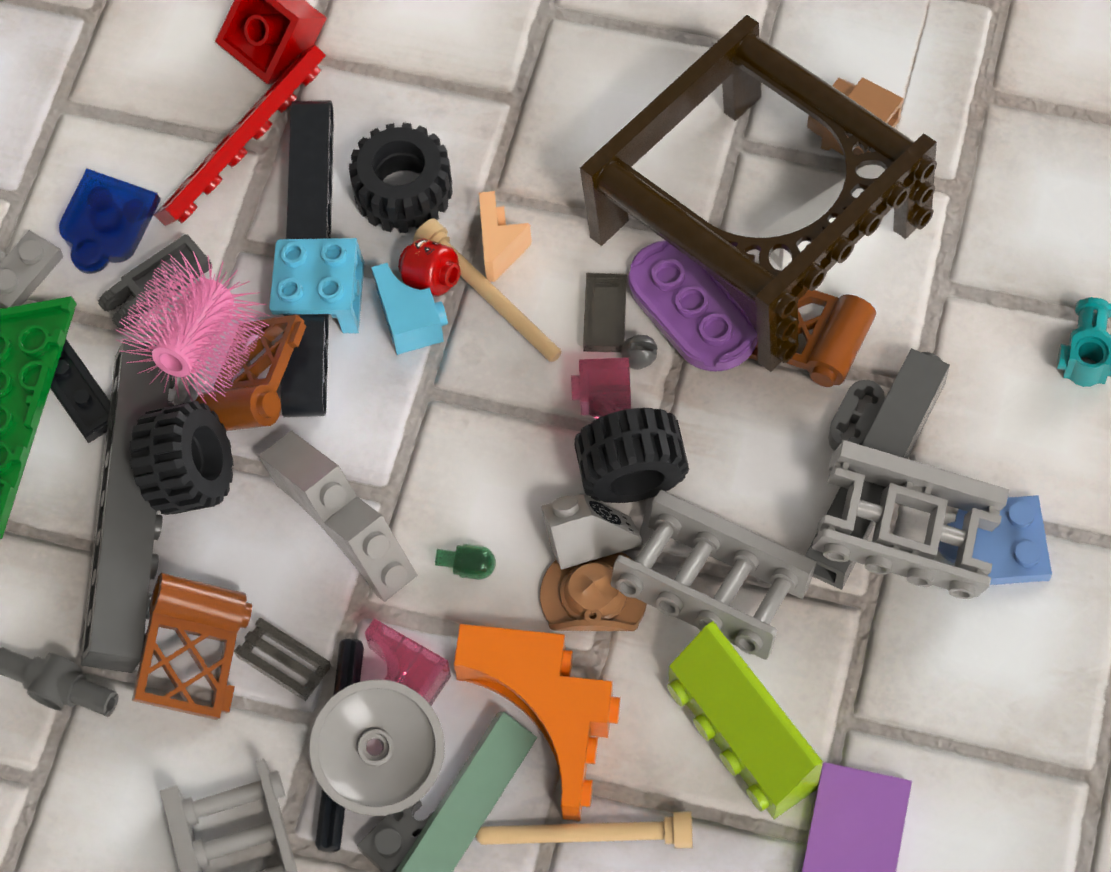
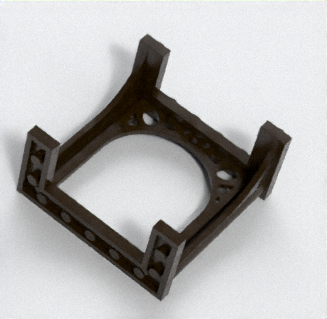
[580,15,937,372]

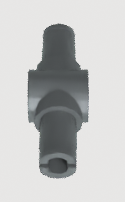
[0,647,119,717]

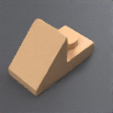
[479,191,532,282]

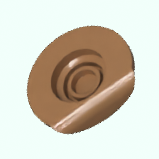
[540,552,647,631]

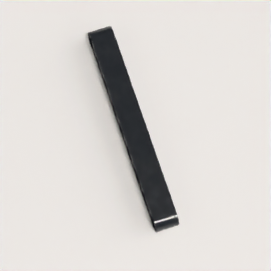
[281,100,334,417]

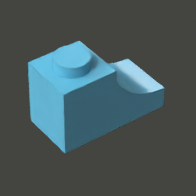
[372,263,448,355]

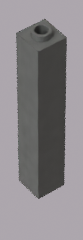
[805,348,950,590]

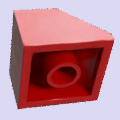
[215,0,327,84]

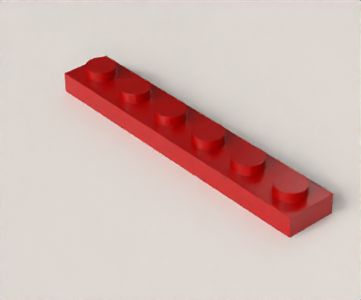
[154,45,326,226]

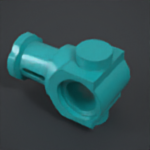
[1057,297,1111,387]

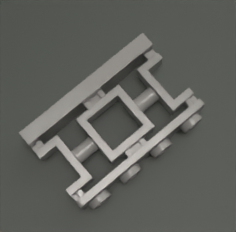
[812,440,1009,599]

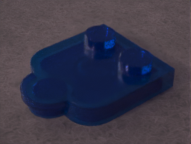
[59,169,161,274]

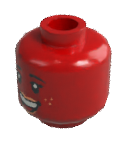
[398,238,461,297]

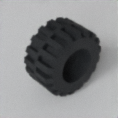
[349,123,453,233]
[129,401,234,515]
[574,408,689,503]

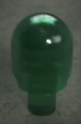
[435,544,496,580]

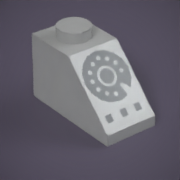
[541,494,643,570]

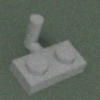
[0,230,63,309]

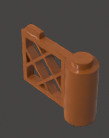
[749,290,876,387]
[195,314,306,431]
[132,573,252,720]

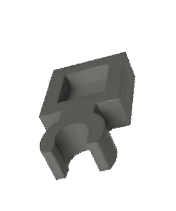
[357,800,433,872]

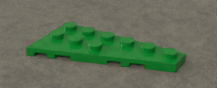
[0,296,77,539]

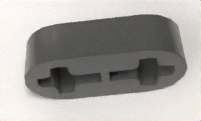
[828,380,885,451]

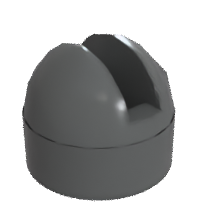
[621,335,658,370]

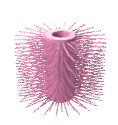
[116,251,270,403]

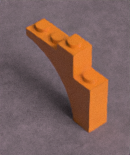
[454,624,621,821]

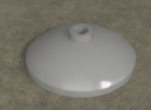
[309,680,444,816]

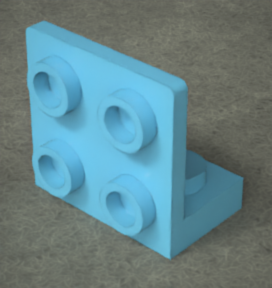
[269,238,365,333]

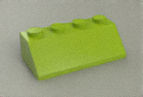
[667,621,823,819]

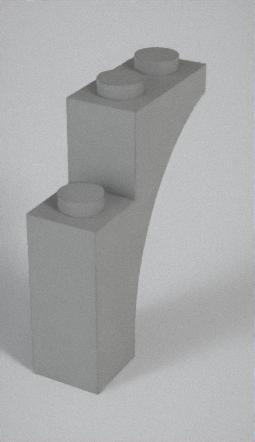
[259,431,418,602]

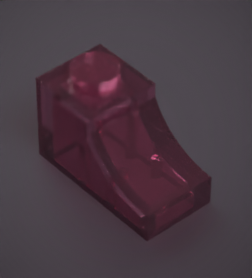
[571,358,631,419]
[365,619,451,706]

